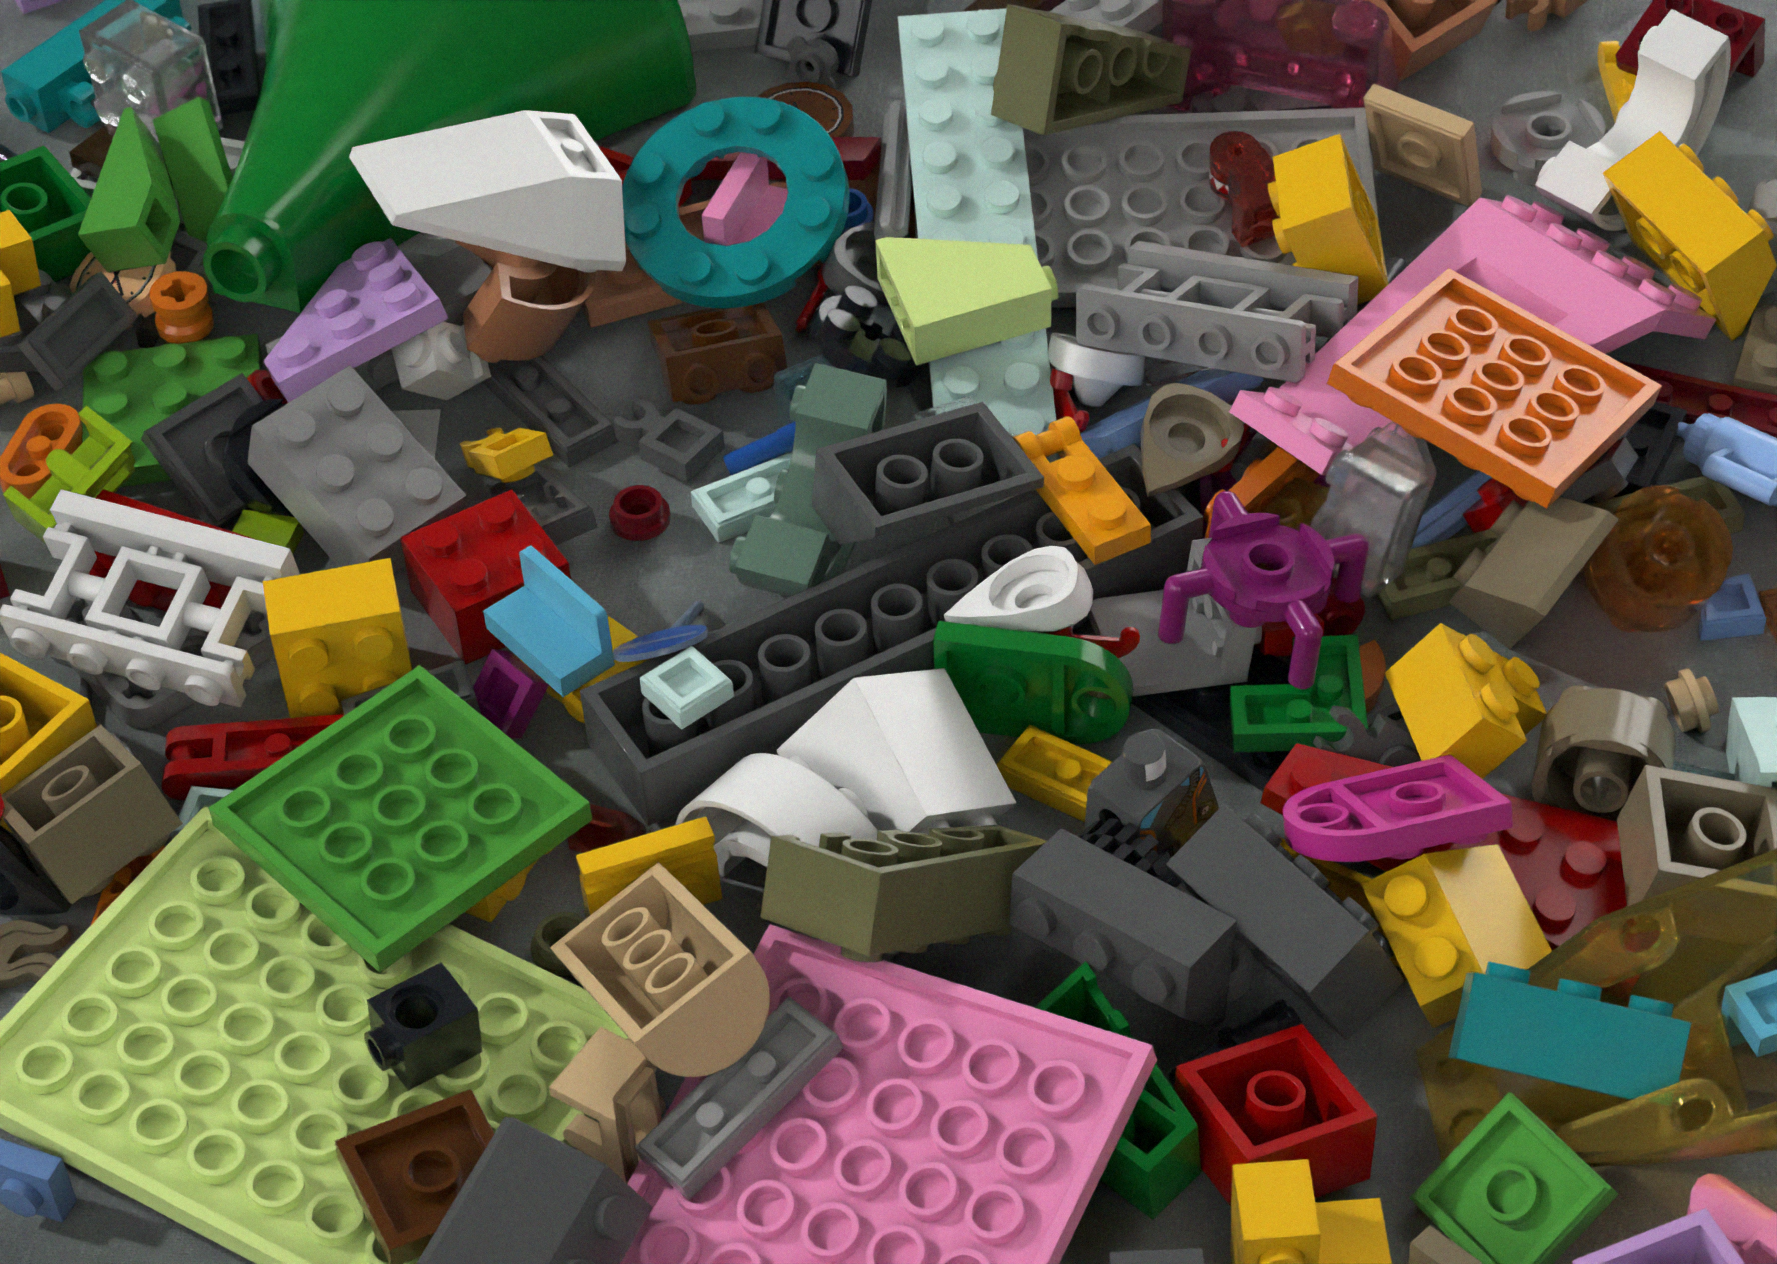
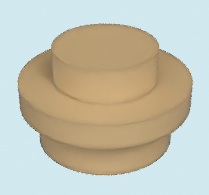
[1664,668,1719,733]

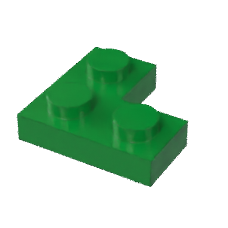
[1230,635,1368,752]

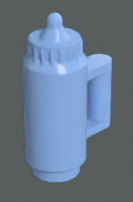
[1677,413,1777,507]

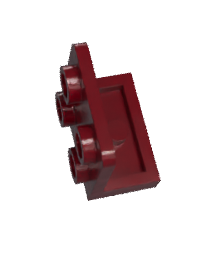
[1616,0,1765,82]

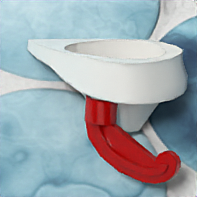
[1048,333,1146,433]
[944,546,1140,658]

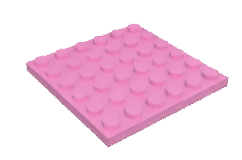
[620,924,1157,1264]

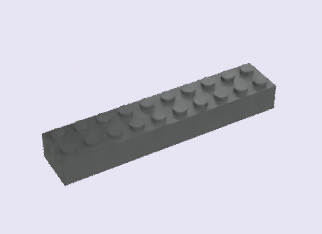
[580,444,1203,826]

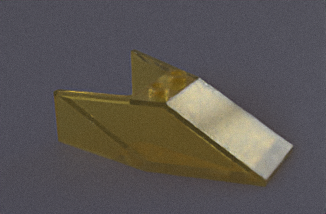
[1416,849,1777,1167]

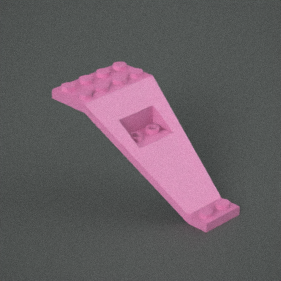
[1229,195,1716,477]

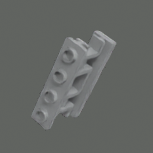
[1076,241,1358,383]

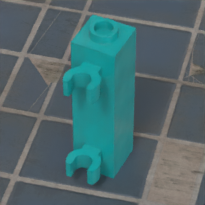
[0,0,197,133]

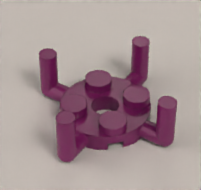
[1158,491,1369,689]

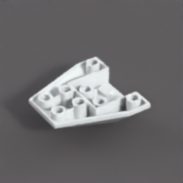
[349,110,626,273]

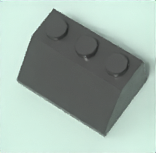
[812,402,1044,545]
[1009,828,1237,1028]
[416,1117,652,1264]

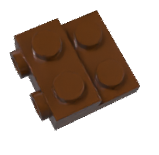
[647,302,789,405]

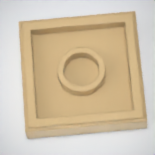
[1363,84,1482,206]

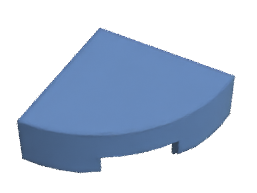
[1698,573,1766,641]

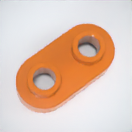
[0,404,83,500]

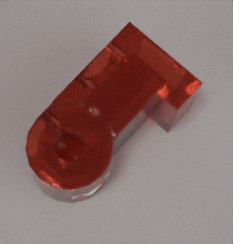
[1209,131,1281,248]

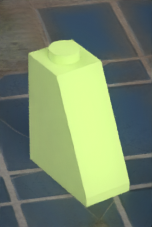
[875,237,1059,365]

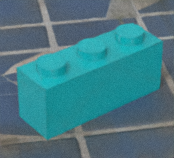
[1448,962,1691,1109]

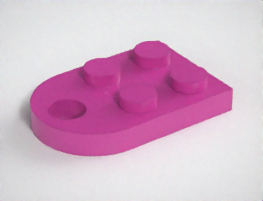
[1283,755,1513,862]

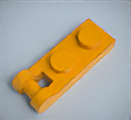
[1012,416,1151,565]

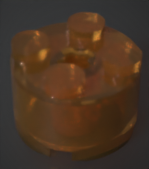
[1584,485,1733,633]

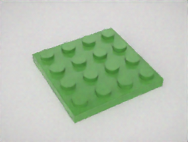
[209,665,592,973]

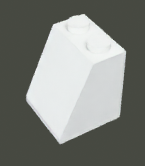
[776,668,1016,835]

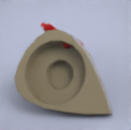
[1140,383,1251,497]

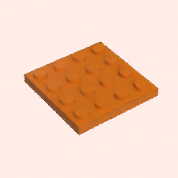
[1327,268,1662,509]

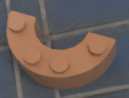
[455,240,596,363]

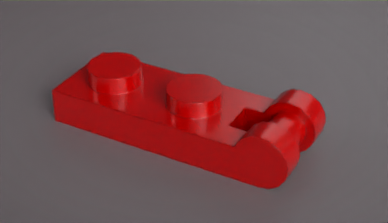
[161,714,344,800]

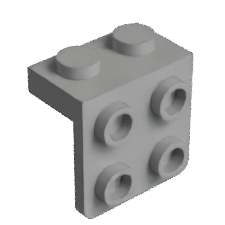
[1088,538,1262,696]

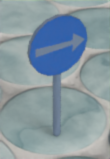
[613,601,708,662]

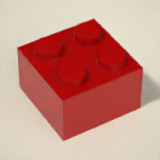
[400,489,571,665]
[1174,1024,1378,1207]

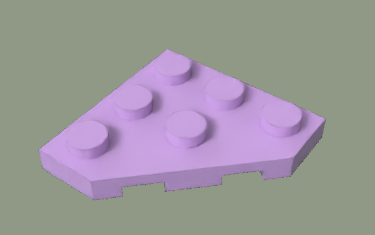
[264,238,449,403]

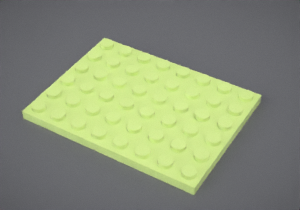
[0,806,628,1264]

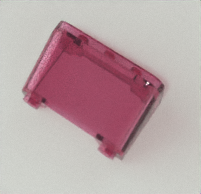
[1163,0,1399,149]

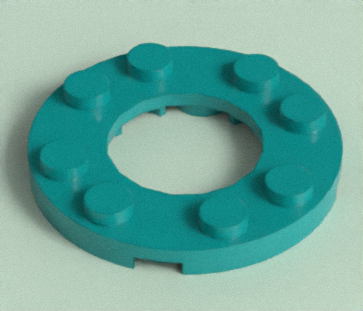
[622,97,850,308]

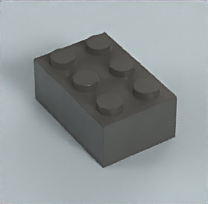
[1166,804,1405,1041]

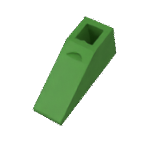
[78,107,181,272]

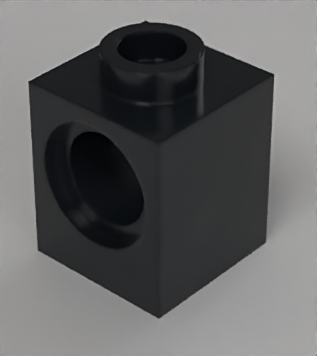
[364,962,482,1091]

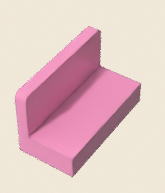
[701,152,788,246]

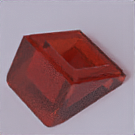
[568,804,646,853]

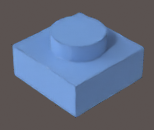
[0,1139,77,1223]

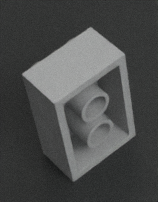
[248,365,466,573]

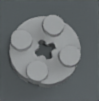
[1490,91,1606,186]

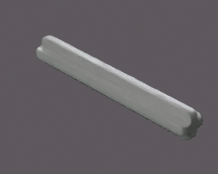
[874,100,912,240]

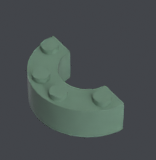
[729,363,887,597]

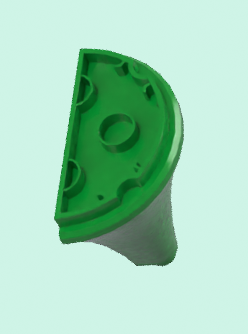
[203,0,697,313]

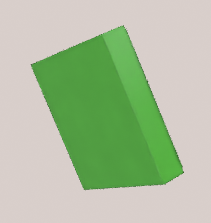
[1409,1091,1619,1264]

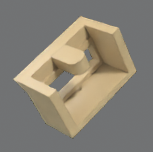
[549,1027,666,1183]

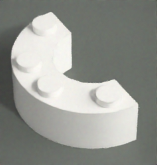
[1535,9,1731,231]
[676,753,900,962]

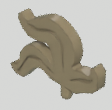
[0,920,71,988]

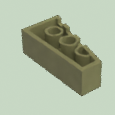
[991,4,1191,135]
[760,825,1047,963]

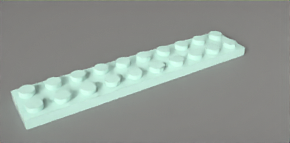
[898,9,1060,463]

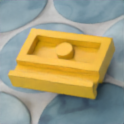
[576,816,722,919]

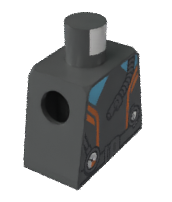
[1085,729,1219,858]

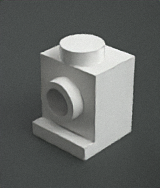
[391,321,491,401]

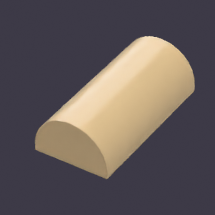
[550,862,770,1077]

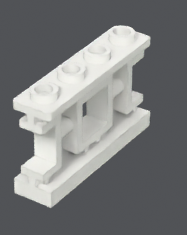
[0,490,300,707]

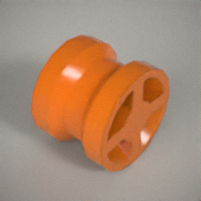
[149,271,214,344]

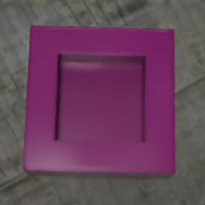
[473,649,549,739]

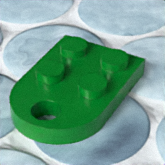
[933,621,1134,745]

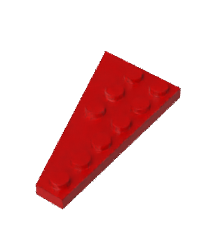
[1260,743,1668,1001]

